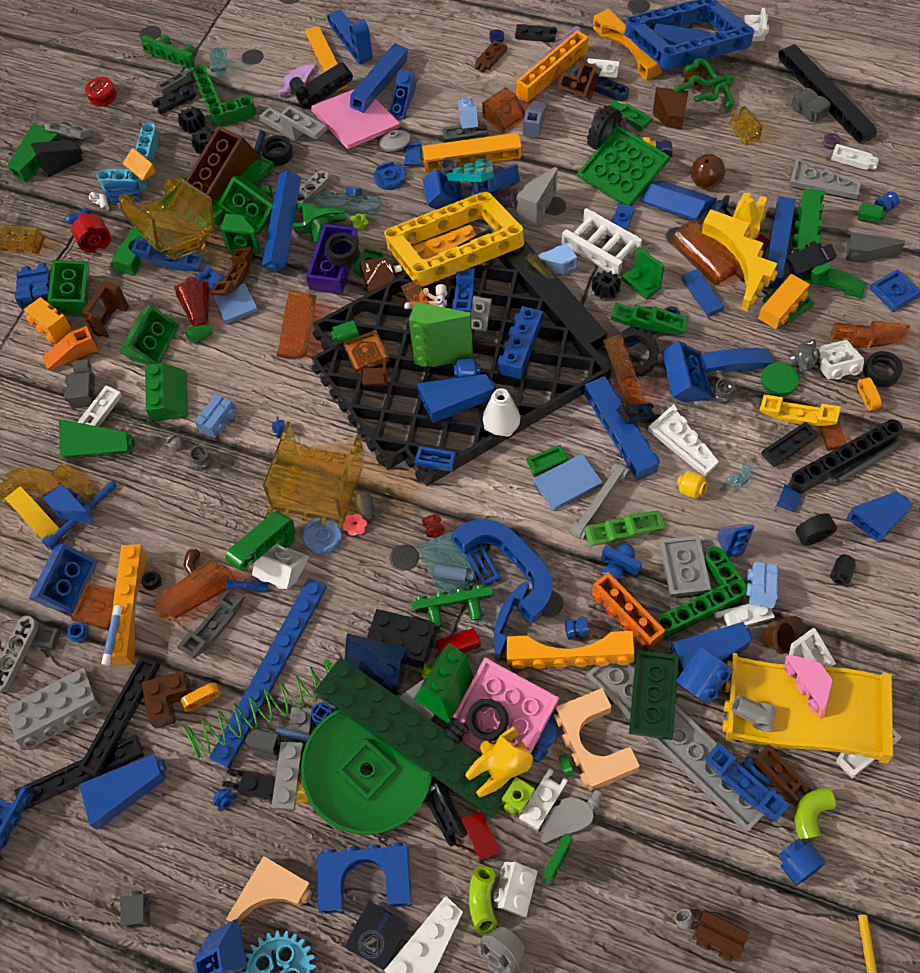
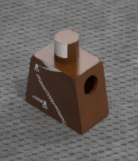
[359,258,402,293]

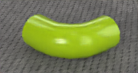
[794,787,836,841]
[469,865,497,934]

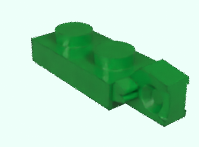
[610,100,652,132]

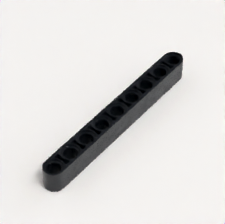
[778,44,877,143]

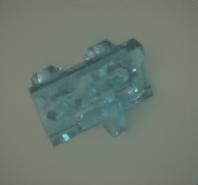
[210,48,226,77]

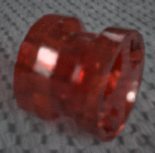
[422,514,445,538]

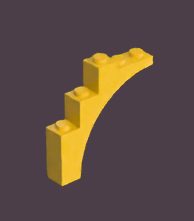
[702,209,778,312]

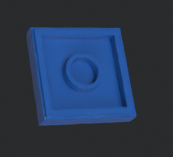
[869,269,920,312]

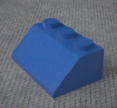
[662,341,713,402]
[29,543,98,614]

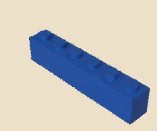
[584,376,660,481]

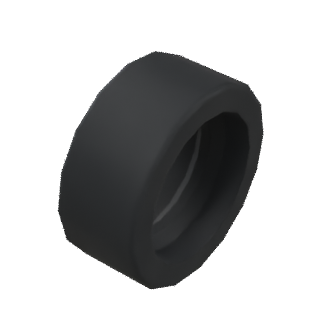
[261,135,293,166]
[325,232,359,267]
[864,351,903,388]
[795,513,837,546]
[467,699,509,740]

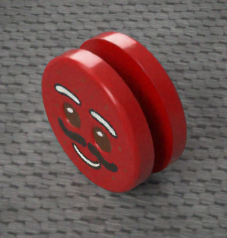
[85,77,117,106]

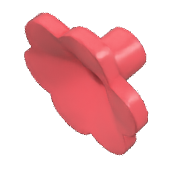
[343,513,367,536]

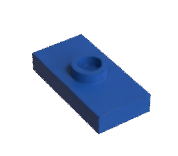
[612,203,635,231]

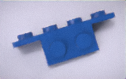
[0,786,34,851]

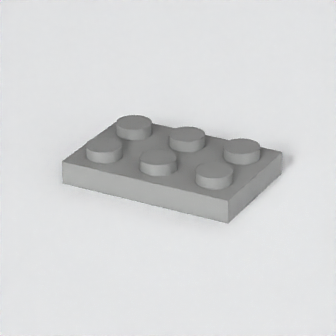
[659,535,711,597]

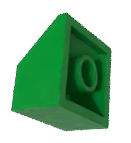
[220,214,261,255]

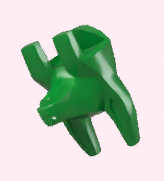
[293,203,346,244]

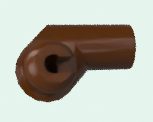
[183,549,200,578]

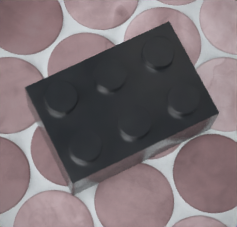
[367,609,437,668]

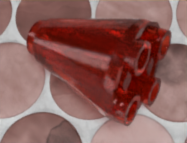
[174,277,210,326]

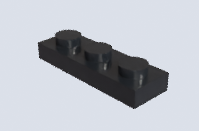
[761,422,819,467]

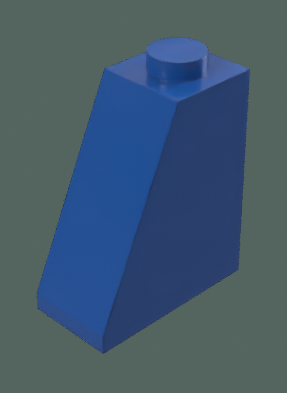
[846,492,913,543]

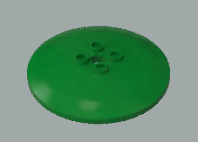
[301,710,432,835]

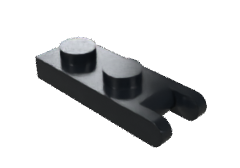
[515,24,557,42]
[152,84,196,114]
[616,403,660,424]
[425,782,467,847]

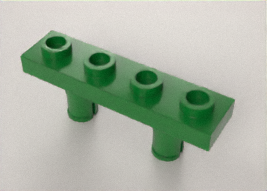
[141,35,195,69]
[411,584,493,628]

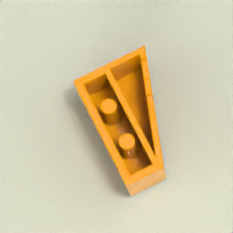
[23,297,73,345]

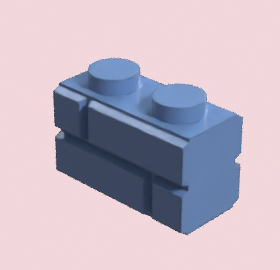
[194,394,236,438]

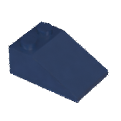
[344,633,407,696]

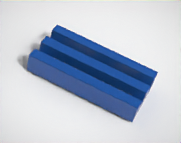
[104,182,141,202]
[415,446,456,472]
[465,545,500,585]

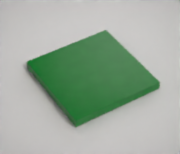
[577,125,670,206]

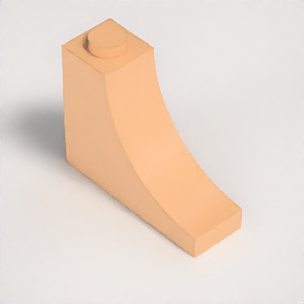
[226,856,313,925]

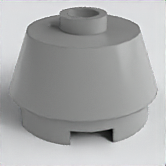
[477,927,525,973]

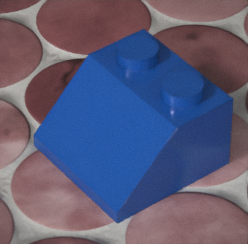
[423,168,463,210]

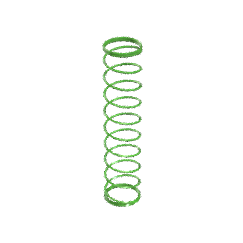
[184,659,333,758]

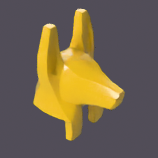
[732,193,768,240]
[466,727,533,797]

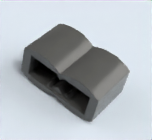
[791,88,831,122]
[246,728,285,761]

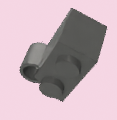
[64,359,95,408]

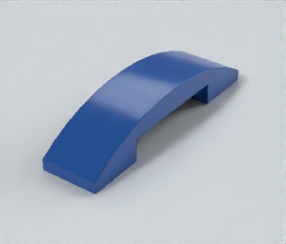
[131,237,203,271]
[452,268,475,313]
[494,581,529,661]
[704,742,790,822]

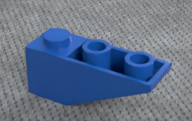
[389,70,417,119]
[471,164,520,195]
[43,484,95,524]
[717,524,755,557]

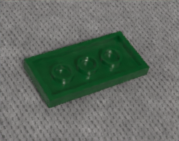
[628,650,679,740]

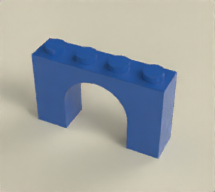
[317,842,412,914]

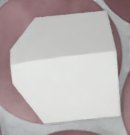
[789,628,836,667]

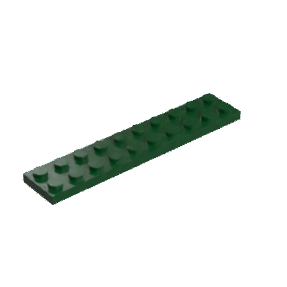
[315,657,514,819]

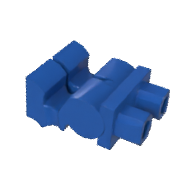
[14,263,51,310]

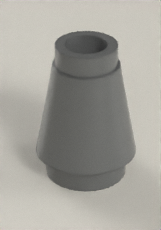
[354,493,373,522]

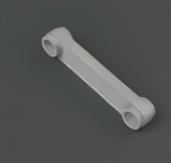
[569,462,630,541]

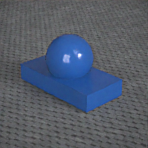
[601,543,642,576]

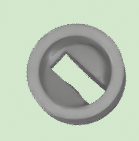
[166,435,183,451]
[674,909,695,930]

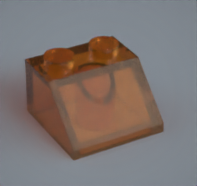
[482,87,525,134]

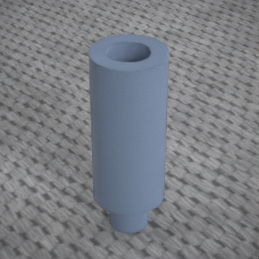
[434,563,475,582]

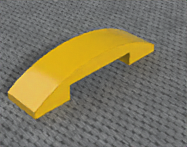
[760,395,841,426]

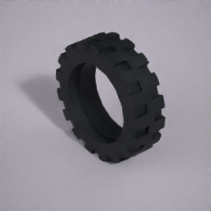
[587,105,622,150]
[610,328,659,378]

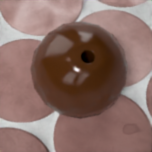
[690,154,726,189]

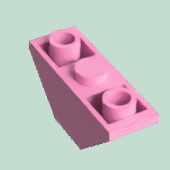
[784,654,833,719]

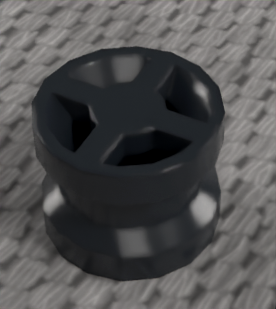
[444,717,469,743]

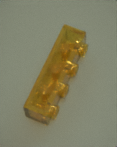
[0,224,45,254]

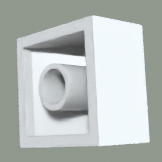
[252,544,309,589]

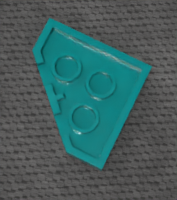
[446,158,494,182]

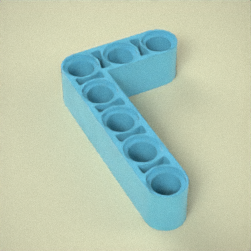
[97,122,160,192]

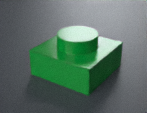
[811,263,832,285]

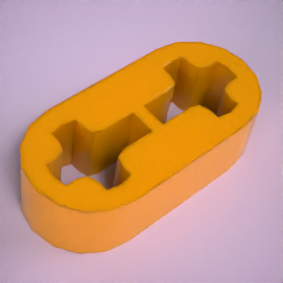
[858,377,881,411]
[180,683,221,712]

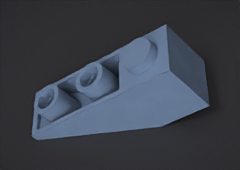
[523,100,549,138]

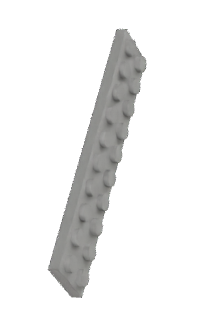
[585,663,763,833]

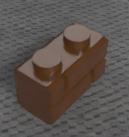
[692,910,749,962]

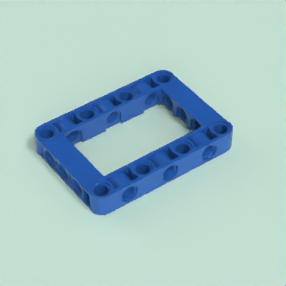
[624,0,754,69]

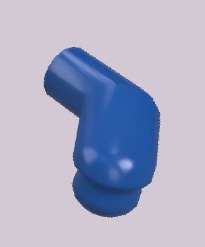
[66,207,91,224]

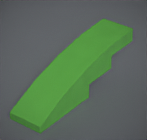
[584,510,665,547]

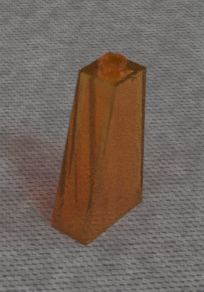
[153,558,236,621]

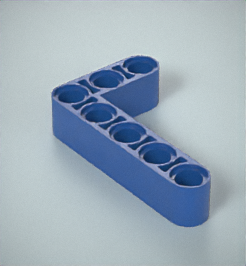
[327,9,373,64]

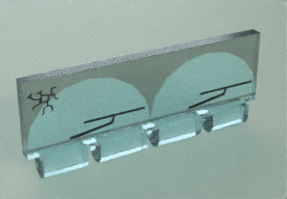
[314,191,382,216]

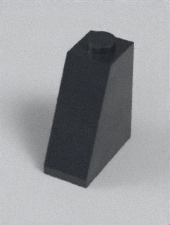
[31,139,83,177]

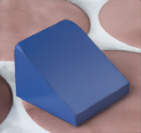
[776,484,801,512]

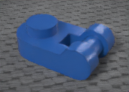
[195,265,224,291]

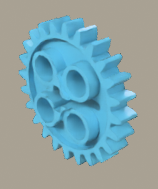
[243,930,317,973]

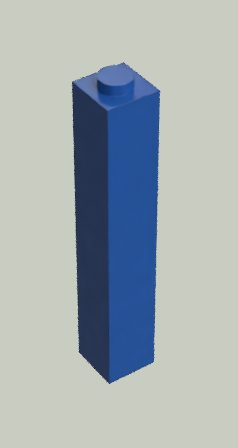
[350,43,408,113]
[262,170,301,272]
[763,196,796,289]

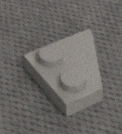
[45,120,92,139]

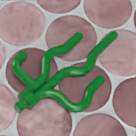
[674,58,734,108]

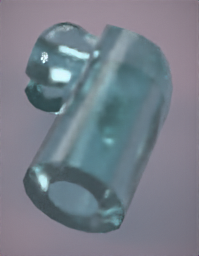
[727,465,752,486]

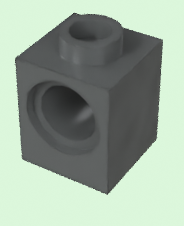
[120,891,150,929]

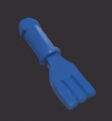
[225,580,268,592]

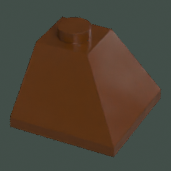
[652,87,689,129]

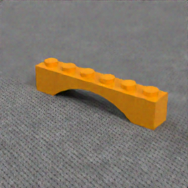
[593,9,662,81]
[110,544,148,666]
[507,631,635,670]

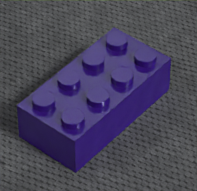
[306,224,359,294]

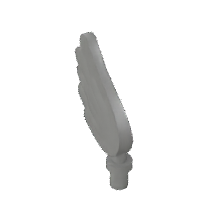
[540,790,603,844]

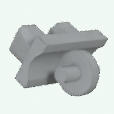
[471,296,492,331]

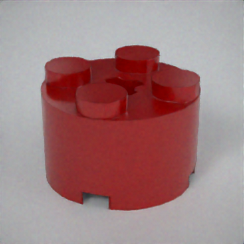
[70,213,111,253]

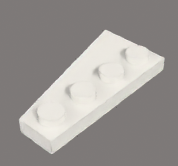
[648,404,719,477]
[384,896,463,973]

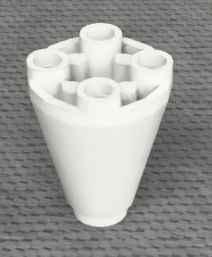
[483,389,520,437]

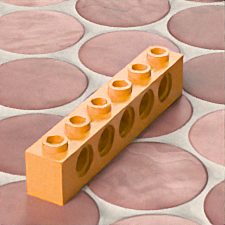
[516,30,589,103]

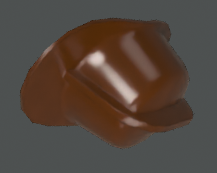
[761,616,805,654]

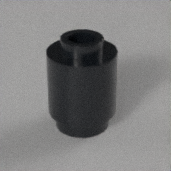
[830,554,856,586]

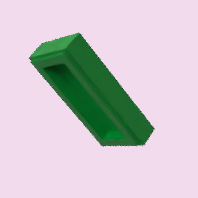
[526,445,569,476]

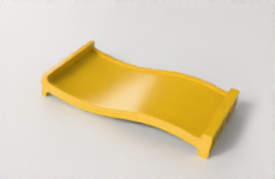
[722,653,893,764]

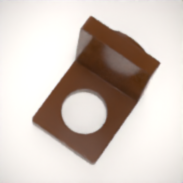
[362,358,388,386]

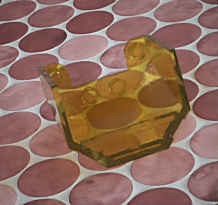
[118,176,215,260]

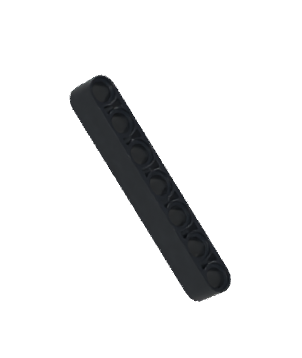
[788,419,903,494]

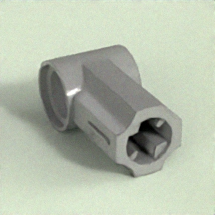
[731,695,777,732]

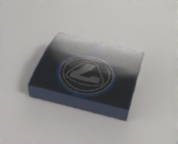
[345,901,409,971]

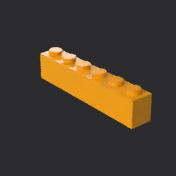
[422,133,521,172]

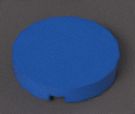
[373,162,406,190]

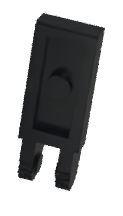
[222,768,275,802]

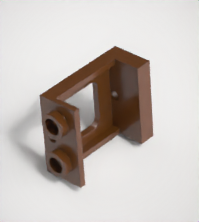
[82,280,129,338]

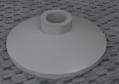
[379,130,411,151]

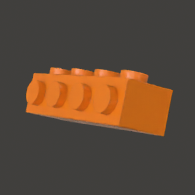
[592,572,665,651]

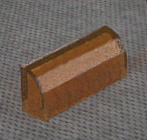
[670,220,739,286]
[277,289,317,359]

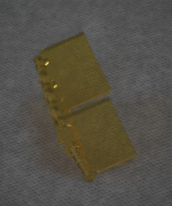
[263,421,364,529]

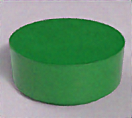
[558,754,574,778]

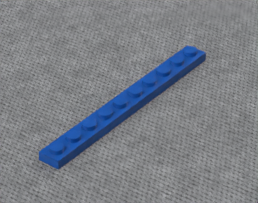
[209,578,327,768]

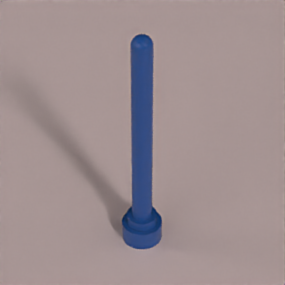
[41,481,116,551]

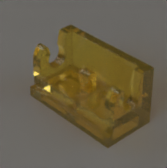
[728,106,763,145]

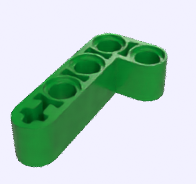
[225,511,295,571]

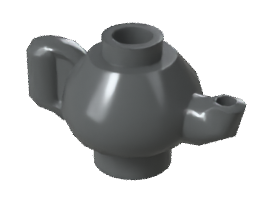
[791,340,820,372]

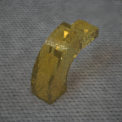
[0,467,60,503]

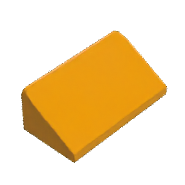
[123,148,156,181]

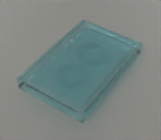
[418,531,478,595]

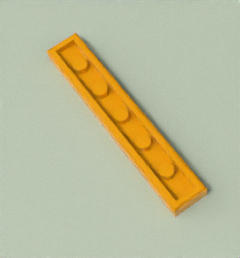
[305,26,348,92]

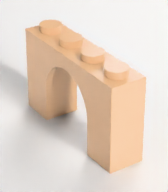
[553,688,640,792]

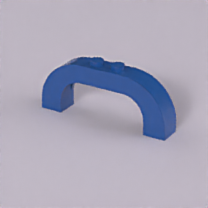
[451,519,552,624]

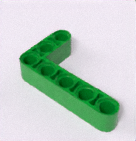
[193,65,256,127]
[657,546,747,638]

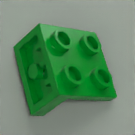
[621,247,665,300]

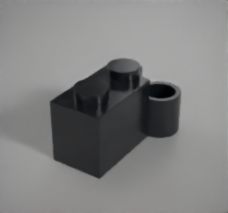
[786,241,838,277]

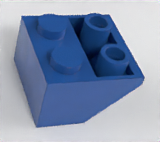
[193,919,247,973]

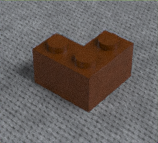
[557,61,602,100]
[142,671,192,729]

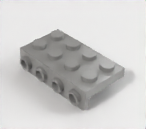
[6,667,102,750]

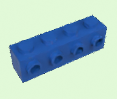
[497,306,543,379]

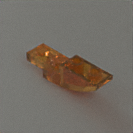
[830,321,910,348]
[603,334,646,405]

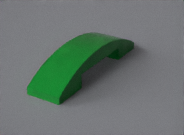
[798,269,865,298]

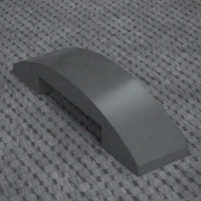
[177,588,245,659]

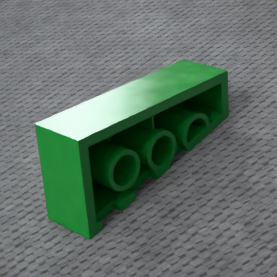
[792,189,825,250]

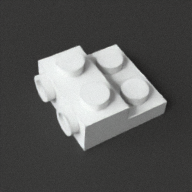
[815,340,864,380]

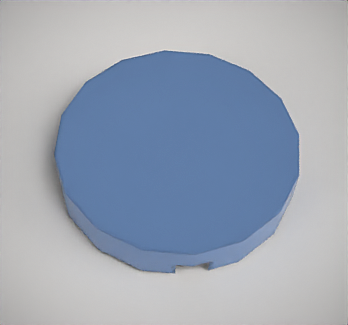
[303,517,342,555]

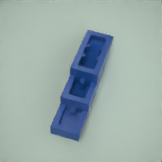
[701,348,774,373]

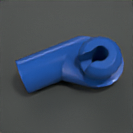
[742,757,771,787]

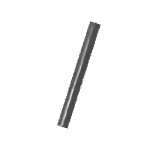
[836,440,901,484]

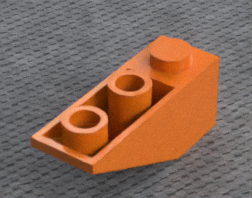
[43,326,99,371]

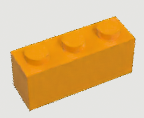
[758,274,810,329]

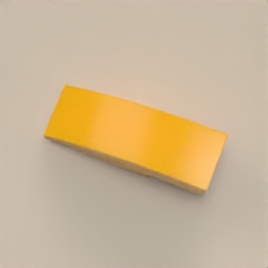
[5,486,59,539]

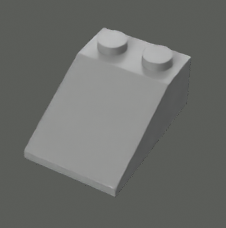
[516,167,558,226]

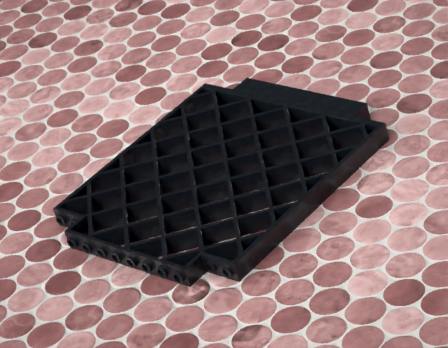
[311,228,612,487]

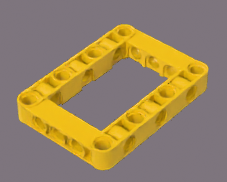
[384,192,525,286]

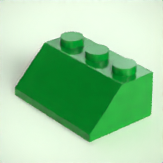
[218,175,274,233]
[47,260,91,315]
[119,305,180,365]
[145,363,188,422]
[413,643,474,723]

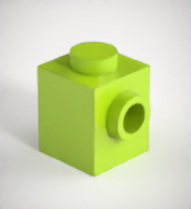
[502,777,535,815]

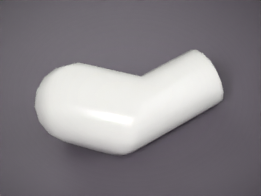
[89,192,109,212]

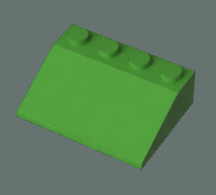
[409,302,473,367]

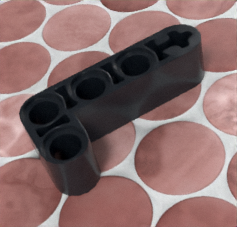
[289,63,353,109]

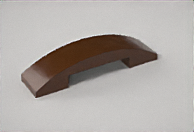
[210,247,253,295]

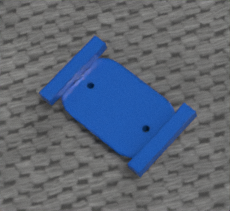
[404,142,422,166]

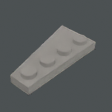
[789,157,861,199]

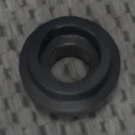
[142,571,162,591]

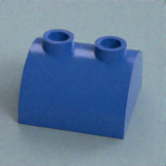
[676,646,734,705]

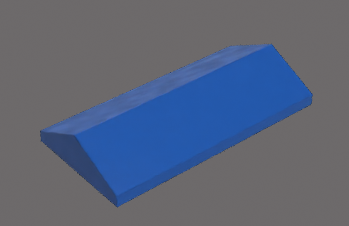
[641,180,717,221]

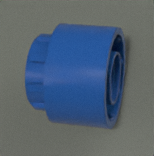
[779,838,827,886]

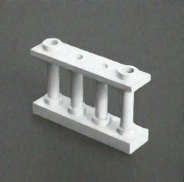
[561,208,642,275]

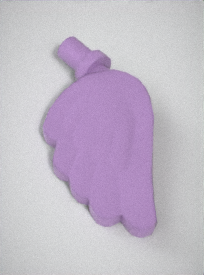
[277,64,315,97]

